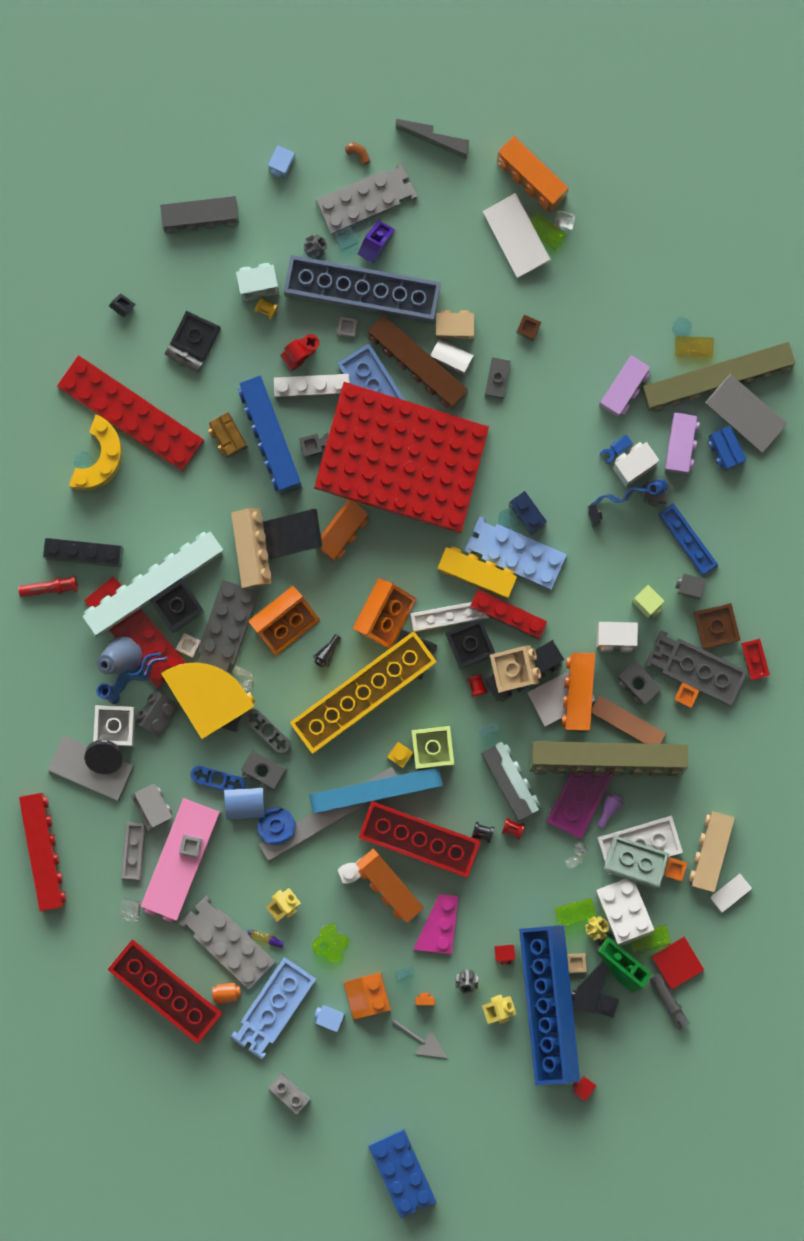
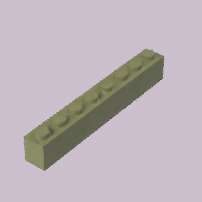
[642,342,796,412]

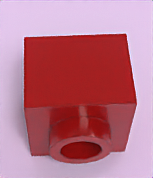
[494,944,515,965]
[572,1075,597,1101]

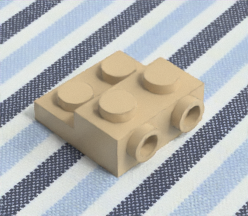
[490,646,541,693]

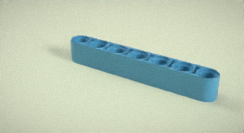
[309,767,443,814]

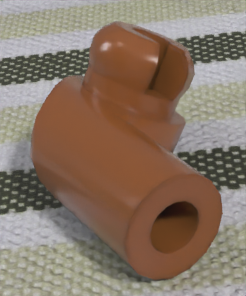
[345,142,371,165]

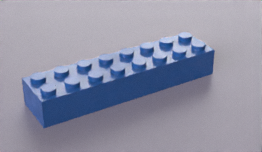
[519,925,580,1085]

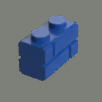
[707,426,747,471]

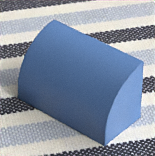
[224,788,265,820]

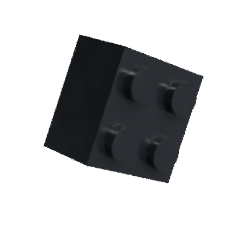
[150,579,205,634]
[445,619,495,670]

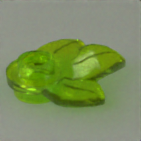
[312,923,350,962]

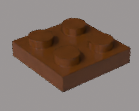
[693,603,740,649]

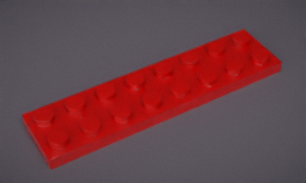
[57,355,204,472]

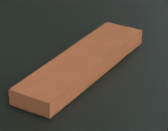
[591,695,666,744]

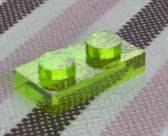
[530,211,567,251]
[554,898,596,925]
[631,925,671,953]

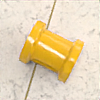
[254,296,278,320]

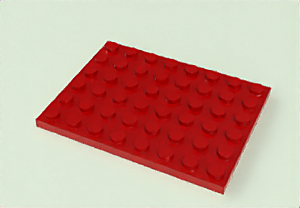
[314,382,489,533]

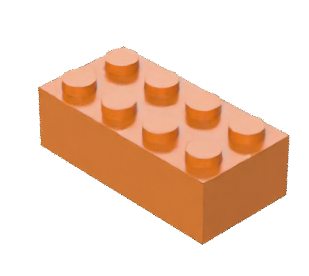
[497,136,569,212]

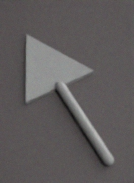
[393,1020,447,1058]

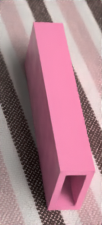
[141,798,220,923]

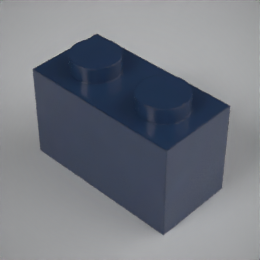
[509,491,547,535]

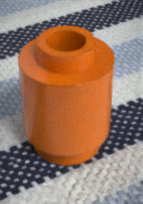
[212,983,241,1004]

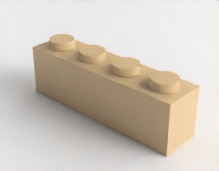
[231,508,272,588]
[689,811,735,892]

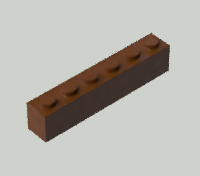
[368,314,468,409]

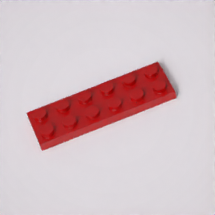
[84,576,186,688]

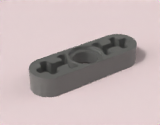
[245,709,290,754]

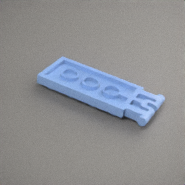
[464,516,567,590]
[230,957,316,1060]

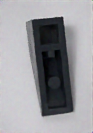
[571,961,608,1013]

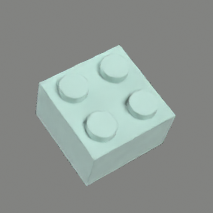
[236,263,279,302]

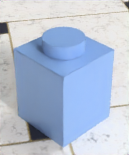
[268,145,295,177]
[314,1005,345,1032]

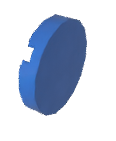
[257,807,296,846]

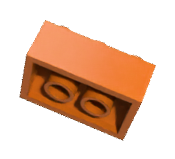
[317,500,369,561]
[352,578,417,649]
[248,586,320,656]

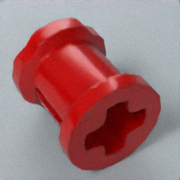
[466,674,488,697]
[501,817,525,840]

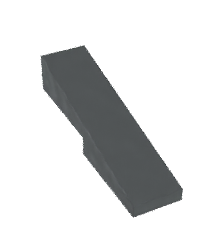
[396,119,469,159]

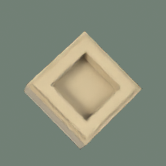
[567,953,587,974]

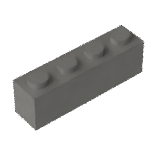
[160,196,239,233]

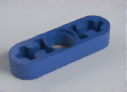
[191,766,245,790]

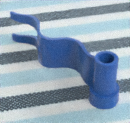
[591,479,668,505]
[96,652,168,704]

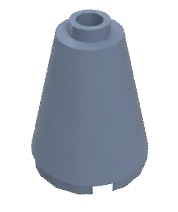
[97,636,143,674]

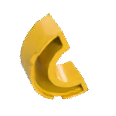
[69,415,123,491]

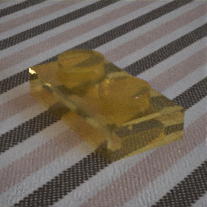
[674,336,714,358]

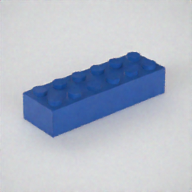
[238,375,302,495]

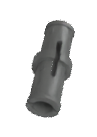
[164,344,203,373]

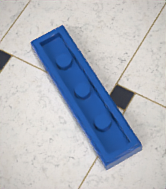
[658,503,718,576]

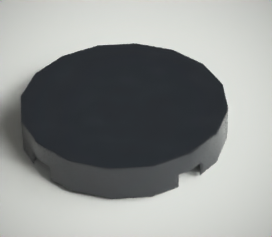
[84,740,123,774]

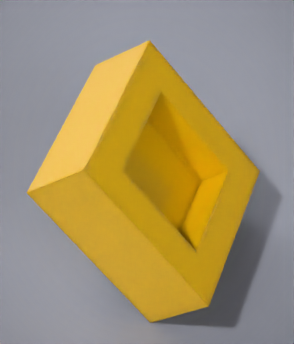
[387,742,414,768]

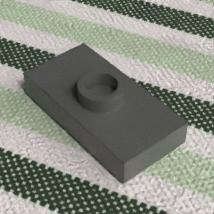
[485,357,511,399]

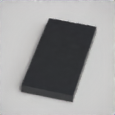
[263,509,322,560]

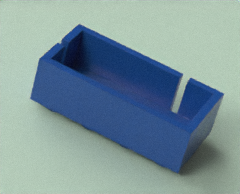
[369,1129,436,1218]

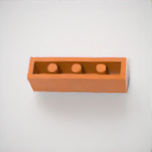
[356,849,424,923]

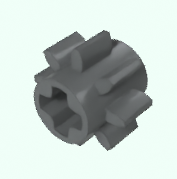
[304,235,327,259]
[455,969,479,994]

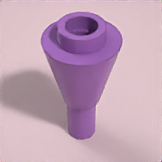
[597,793,624,828]

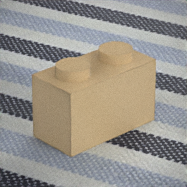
[436,310,474,339]

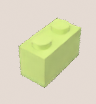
[632,585,664,618]

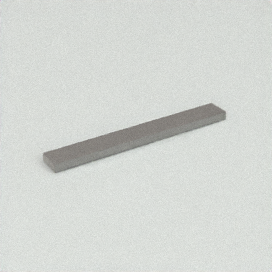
[259,767,397,861]

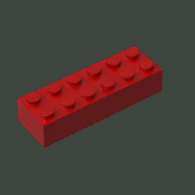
[358,801,481,878]
[107,939,223,1044]

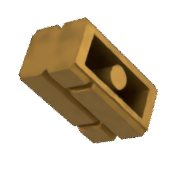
[208,412,248,458]

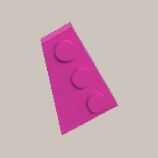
[413,894,458,954]

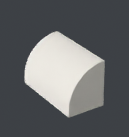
[430,339,474,375]

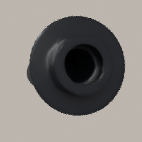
[313,634,341,668]

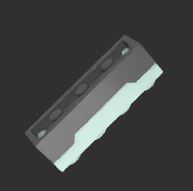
[481,742,540,821]

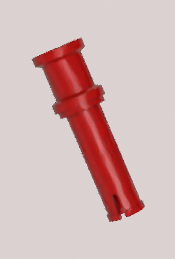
[18,575,78,598]

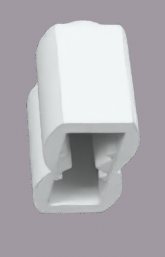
[338,857,363,884]

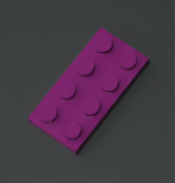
[546,772,613,839]

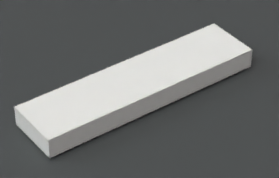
[410,602,489,632]

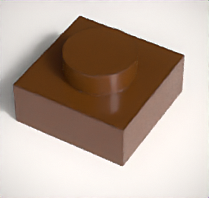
[516,315,541,341]

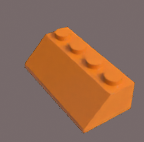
[562,653,595,733]

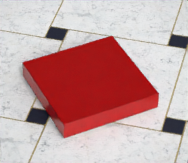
[651,936,704,990]

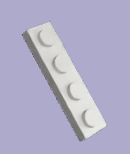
[274,374,350,397]

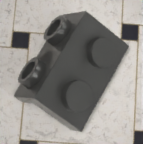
[135,690,180,738]

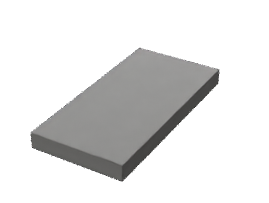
[705,374,787,453]
[48,735,134,801]

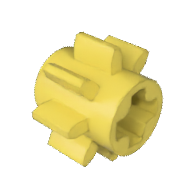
[585,916,610,941]

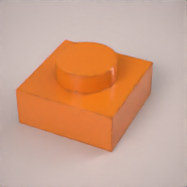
[674,682,699,708]
[663,857,687,882]
[415,993,435,1005]

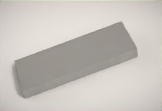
[121,821,145,881]

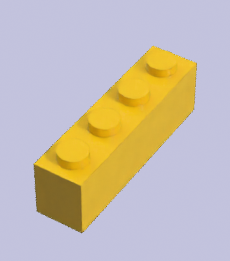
[437,546,517,600]

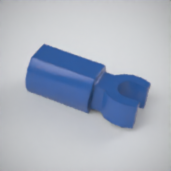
[600,434,633,464]

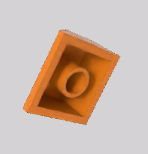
[343,972,391,1020]

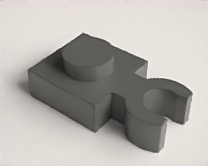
[299,433,329,458]

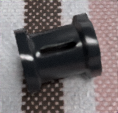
[471,821,495,843]

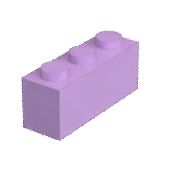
[599,355,651,417]
[664,413,700,475]

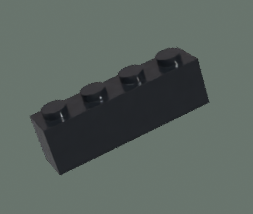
[43,538,123,567]

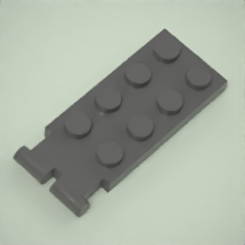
[197,580,259,672]
[644,630,748,706]

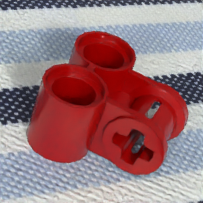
[280,334,320,371]

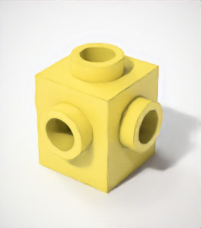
[266,888,301,922]
[482,994,516,1024]

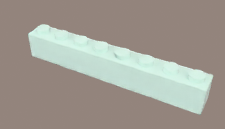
[82,532,223,638]

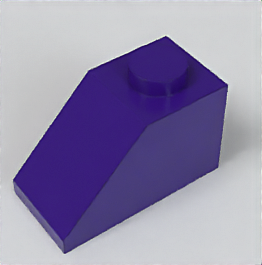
[357,220,395,264]

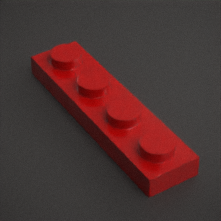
[470,589,547,640]

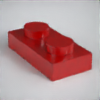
[741,639,770,681]

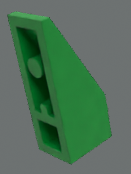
[597,937,652,993]

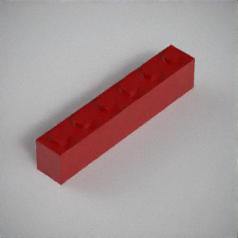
[19,793,67,911]

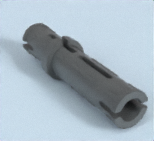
[649,973,690,1030]

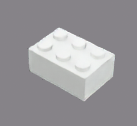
[596,879,654,947]

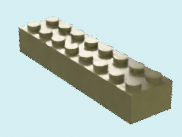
[529,741,688,778]

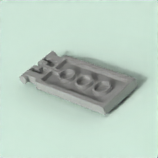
[316,163,418,235]
[180,895,276,990]

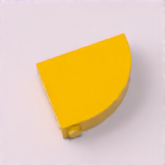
[161,663,256,740]

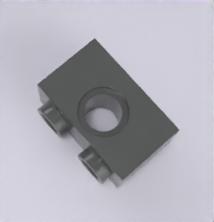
[618,661,662,706]
[241,750,286,791]

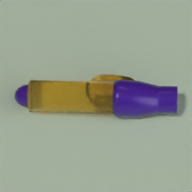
[248,930,284,948]

